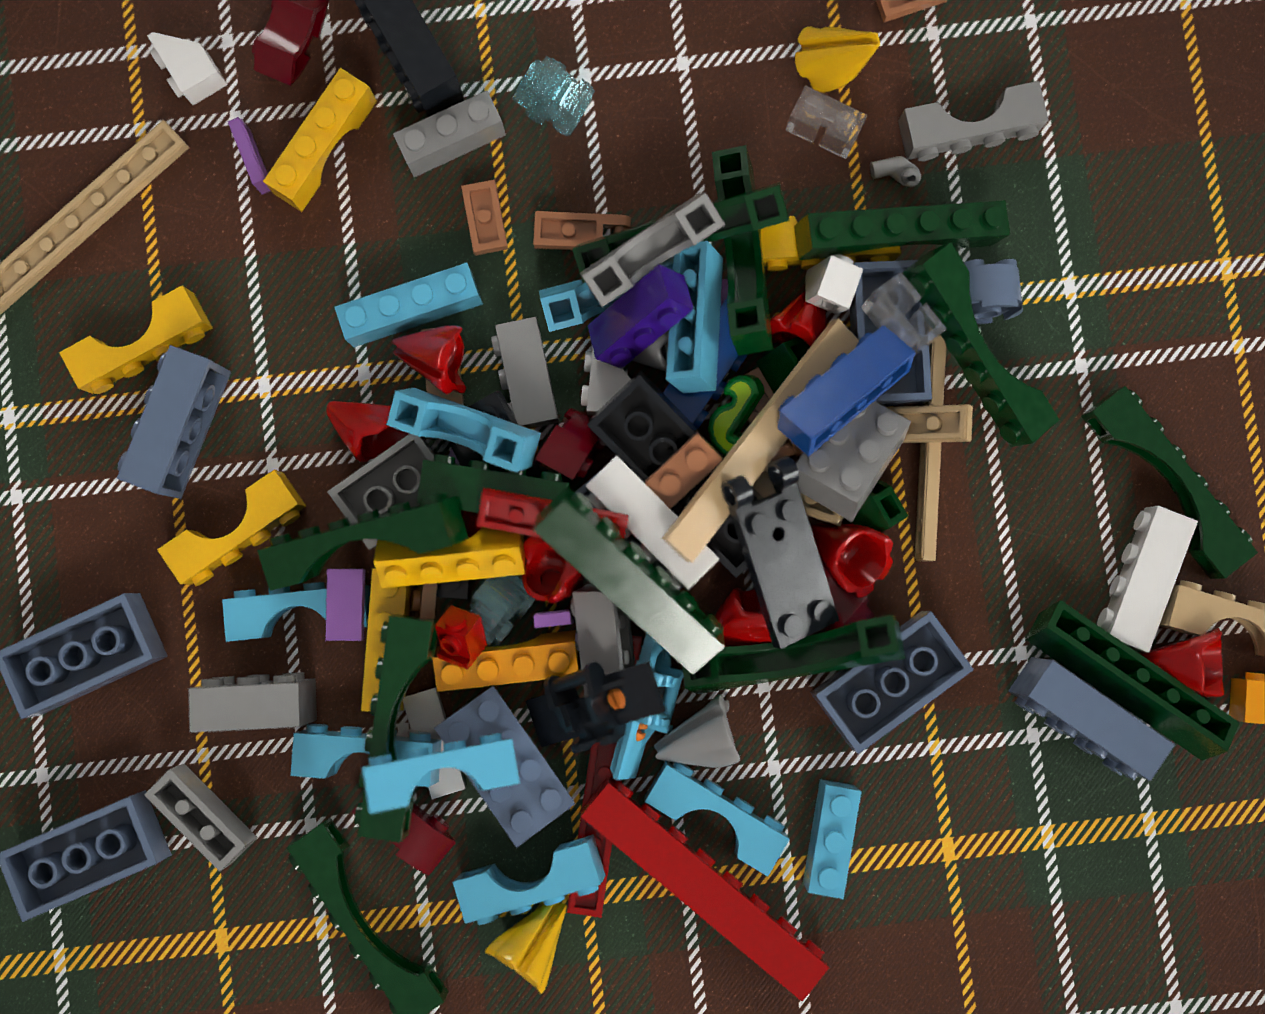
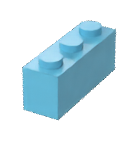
[803,779,861,899]

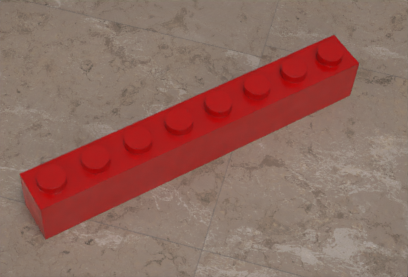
[580,778,829,1002]

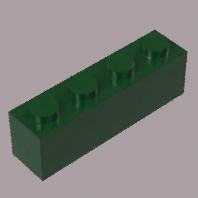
[416,454,570,513]

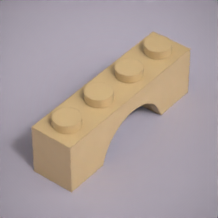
[1159,580,1265,658]

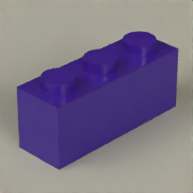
[588,264,694,369]

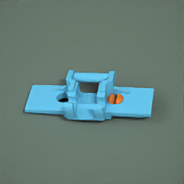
[610,633,684,780]

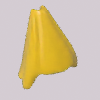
[795,26,880,93]
[485,902,567,994]

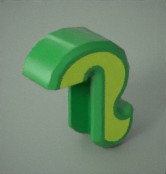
[708,375,765,456]

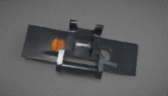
[526,661,667,753]

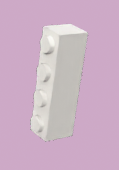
[586,455,719,590]
[1097,506,1198,653]

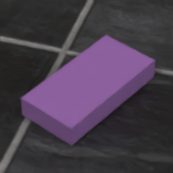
[227,117,271,194]
[326,569,365,641]
[533,609,574,628]

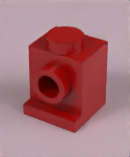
[435,605,487,670]

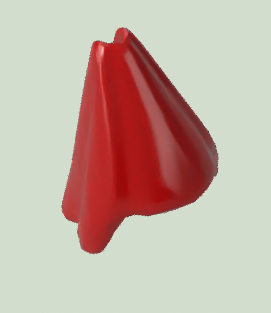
[770,291,827,347]
[392,325,466,394]
[326,401,410,462]
[810,523,893,598]
[522,536,583,603]
[714,588,772,647]
[1140,628,1225,697]

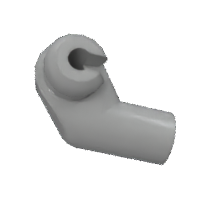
[870,156,921,187]

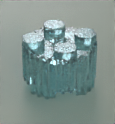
[513,56,595,136]
[469,575,536,646]

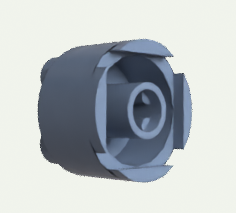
[964,259,1023,325]

